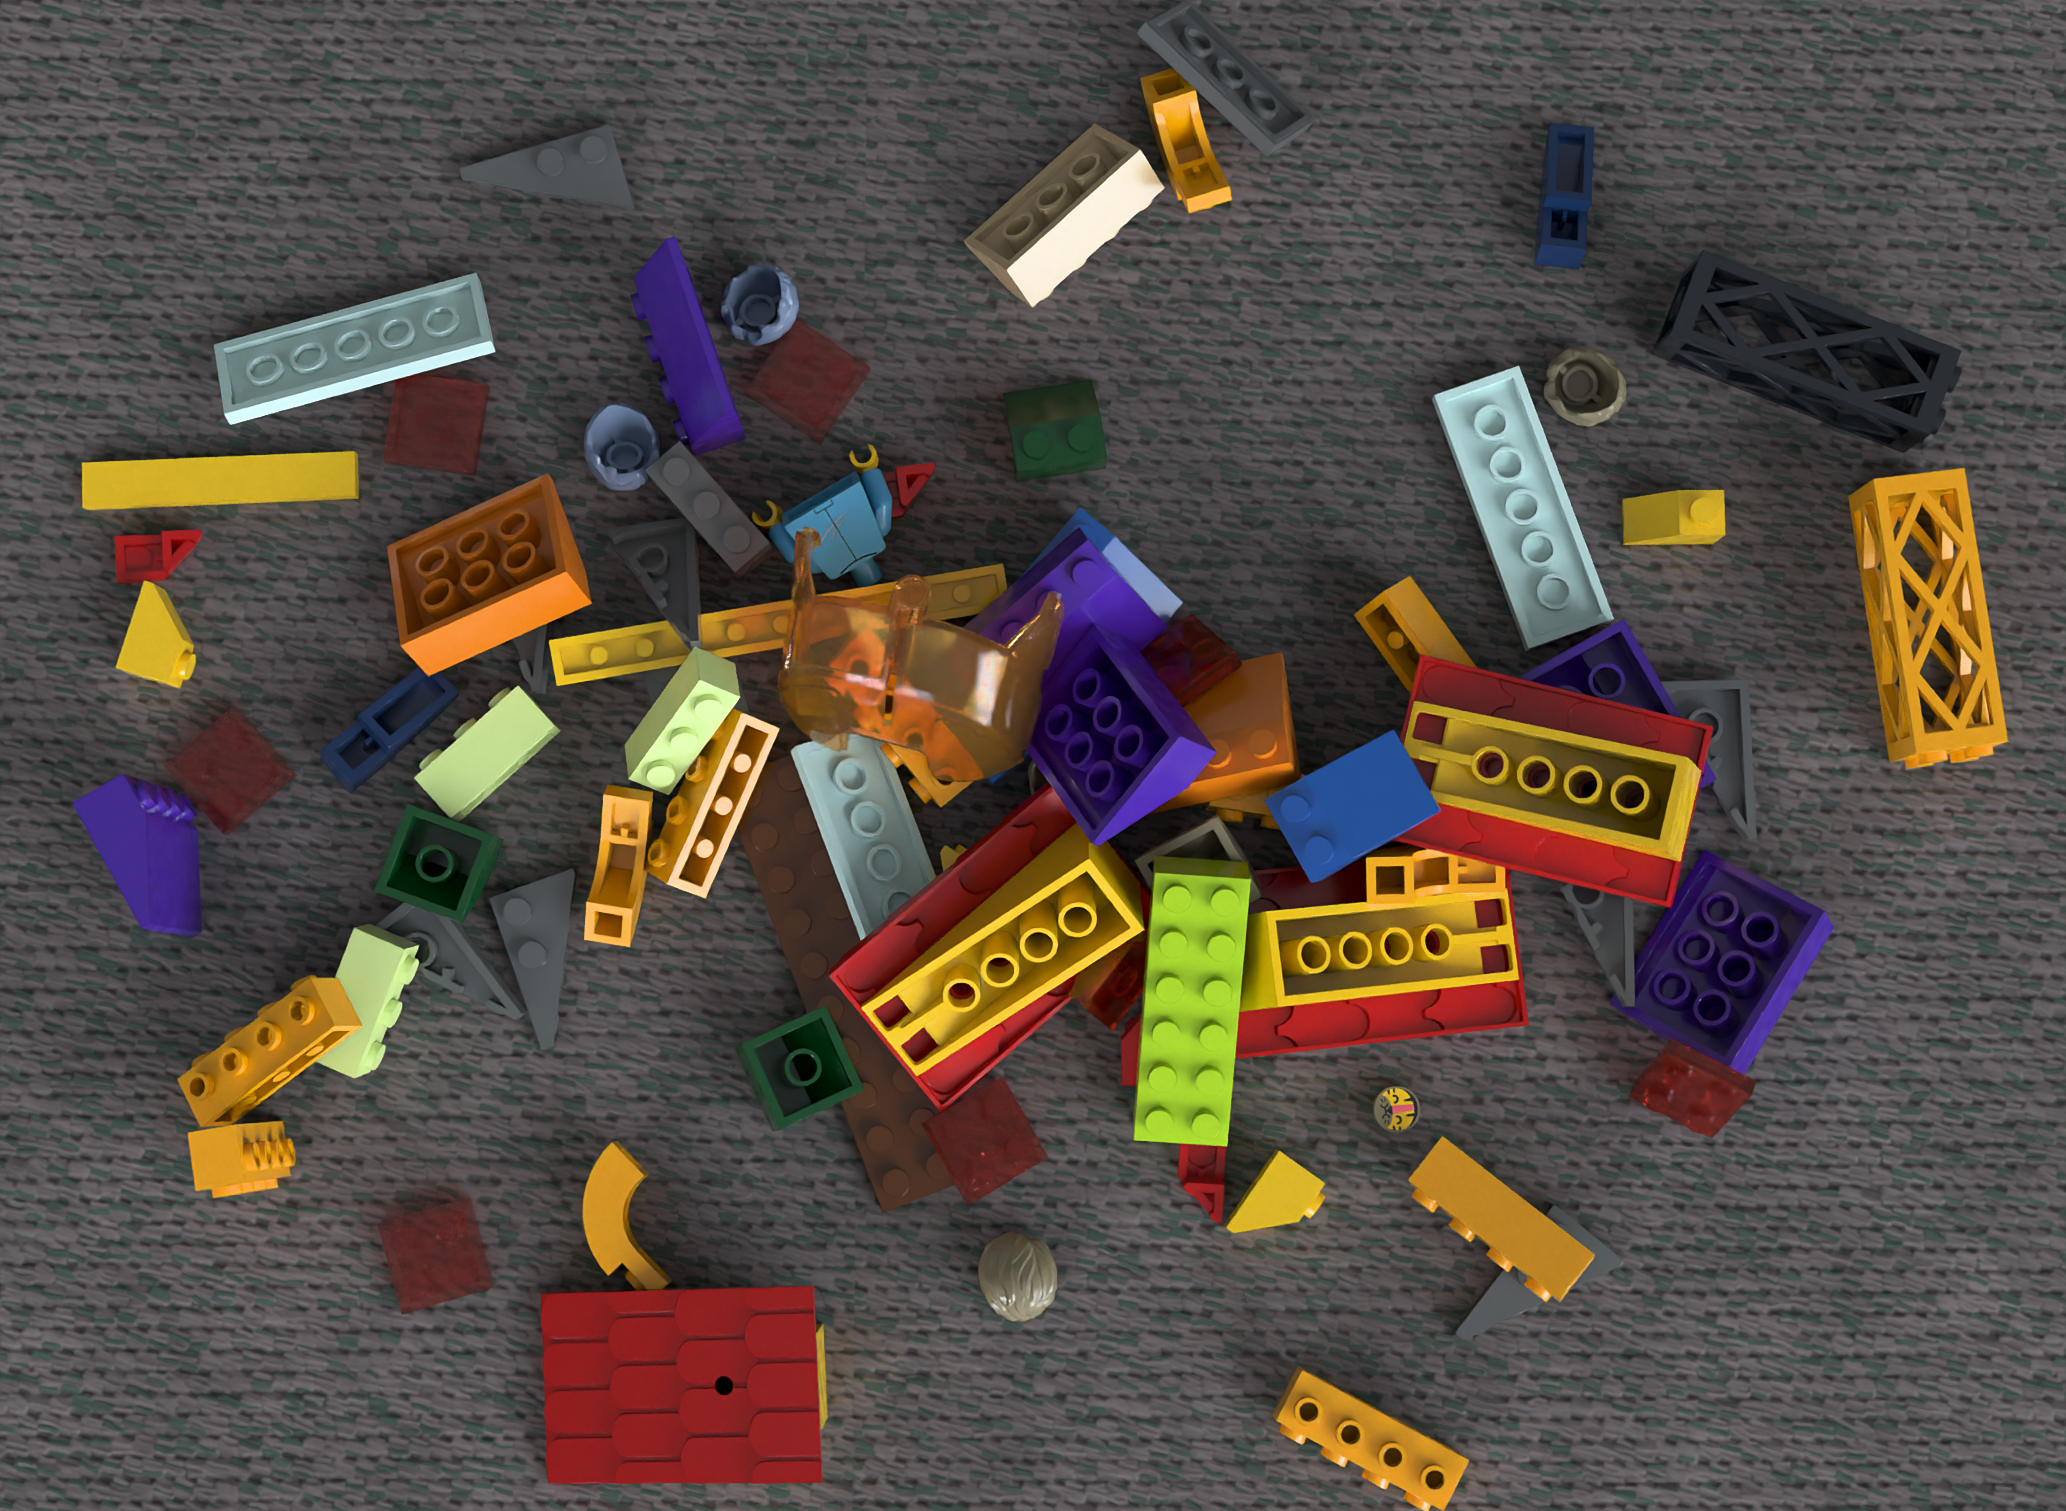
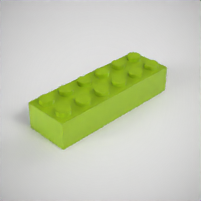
[1133,856,1251,1147]

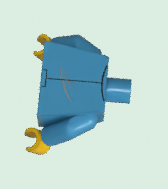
[752,444,892,588]

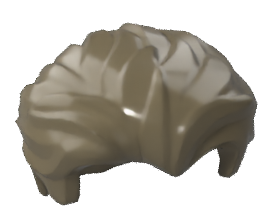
[1544,346,1626,426]
[978,1231,1057,1322]

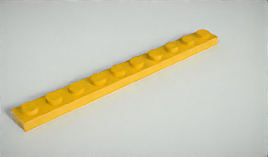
[549,564,1007,686]

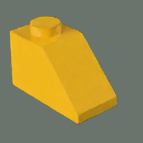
[1622,490,1726,545]
[115,580,196,689]
[1223,1149,1325,1233]

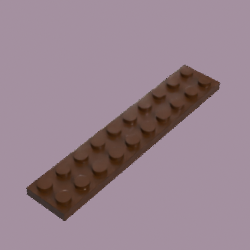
[737,754,970,1213]

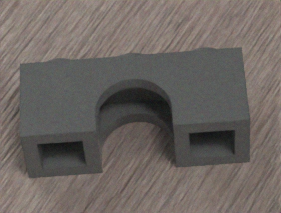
[645,441,774,581]

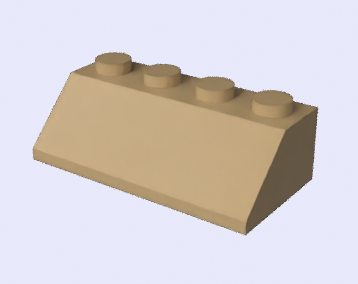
[964,123,1164,308]

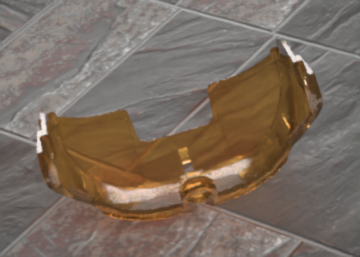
[777,526,1065,782]

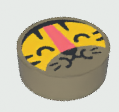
[1372,1086,1420,1133]

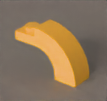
[1140,68,1232,213]
[584,785,654,947]
[1366,845,1505,904]
[583,1141,673,1290]

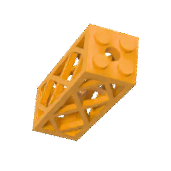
[1848,468,2008,769]

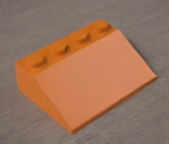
[387,473,592,676]
[1148,652,1301,814]

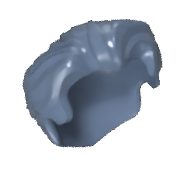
[720,263,799,345]
[584,402,662,491]

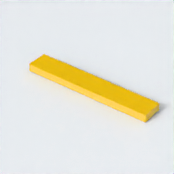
[82,451,359,510]

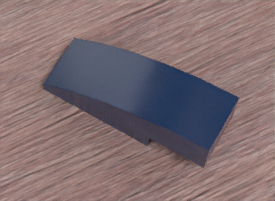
[1534,122,1594,270]
[320,667,459,793]

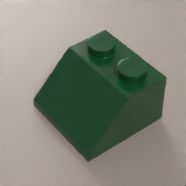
[1003,380,1107,482]
[374,804,504,923]
[734,1005,864,1131]

